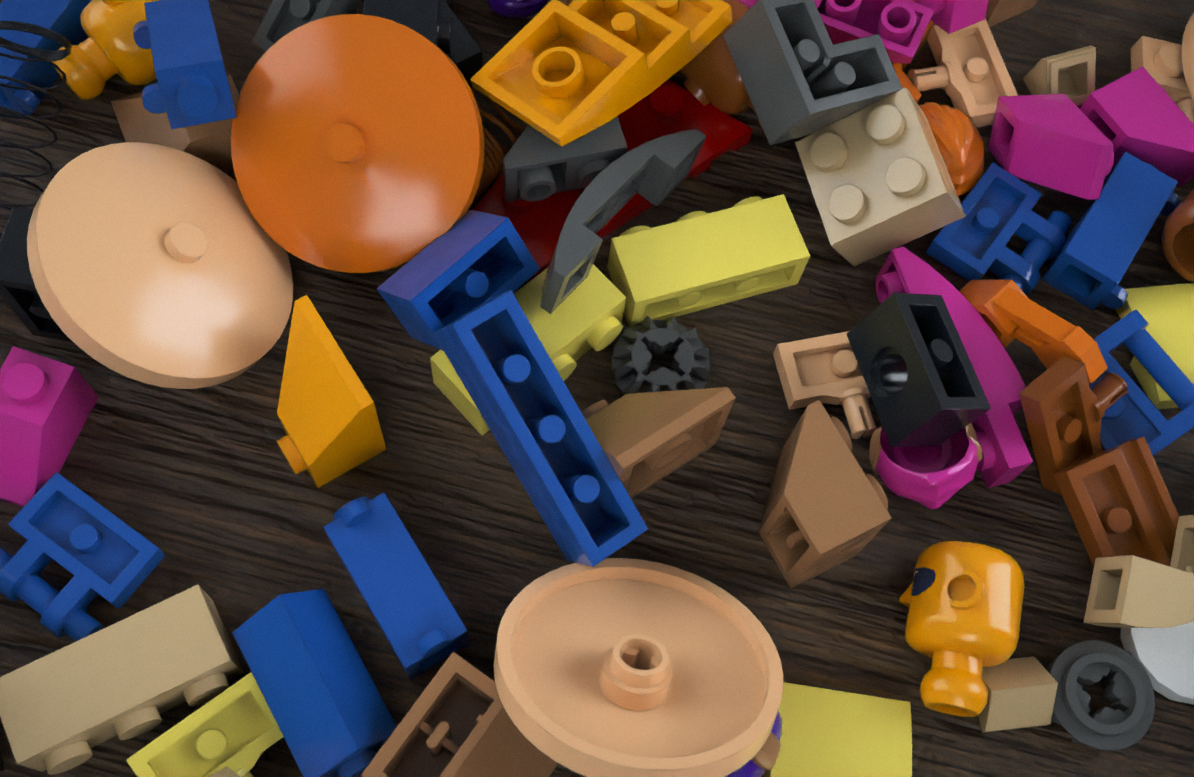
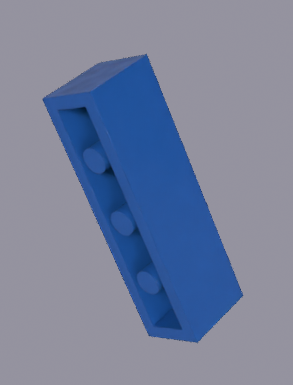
[433,290,648,567]

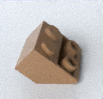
[758,400,892,589]
[361,652,558,777]

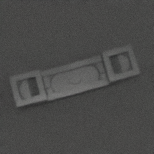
[540,129,706,314]

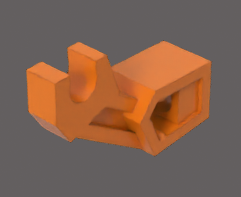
[959,280,1108,383]

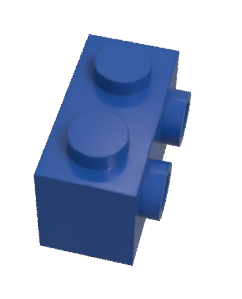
[377,210,540,351]

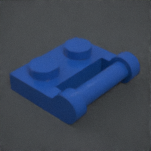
[1089,309,1194,456]

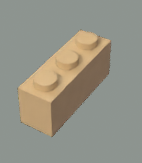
[0,585,244,775]

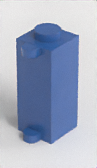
[0,0,92,116]
[133,0,237,130]
[1041,151,1181,310]
[323,492,470,681]
[232,589,397,777]

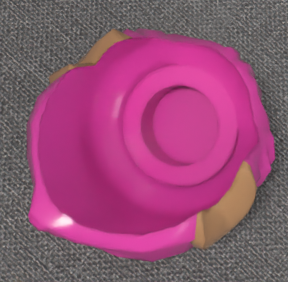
[869,423,982,510]

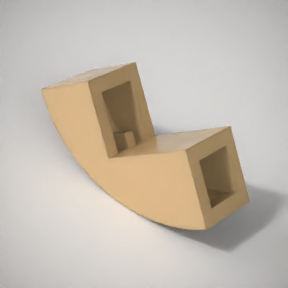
[1083,515,1194,628]

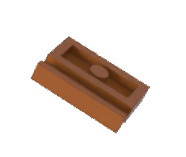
[1053,437,1179,567]

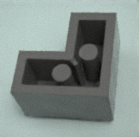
[723,0,903,145]

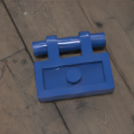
[926,163,1072,296]
[0,472,166,642]

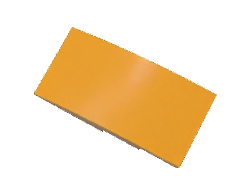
[470,0,733,147]

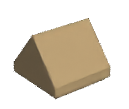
[1023,45,1096,106]
[978,656,1058,733]

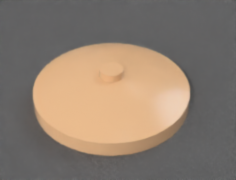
[27,142,293,389]
[494,558,783,777]

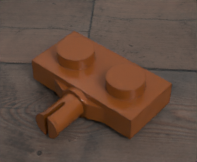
[1019,356,1128,496]

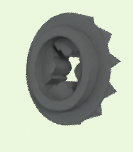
[611,315,711,395]
[1047,640,1155,752]

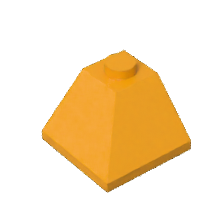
[276,295,387,488]

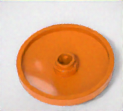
[231,14,484,273]

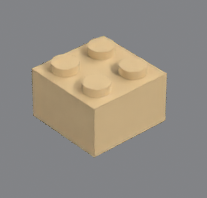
[795,87,966,266]

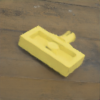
[126,672,283,777]

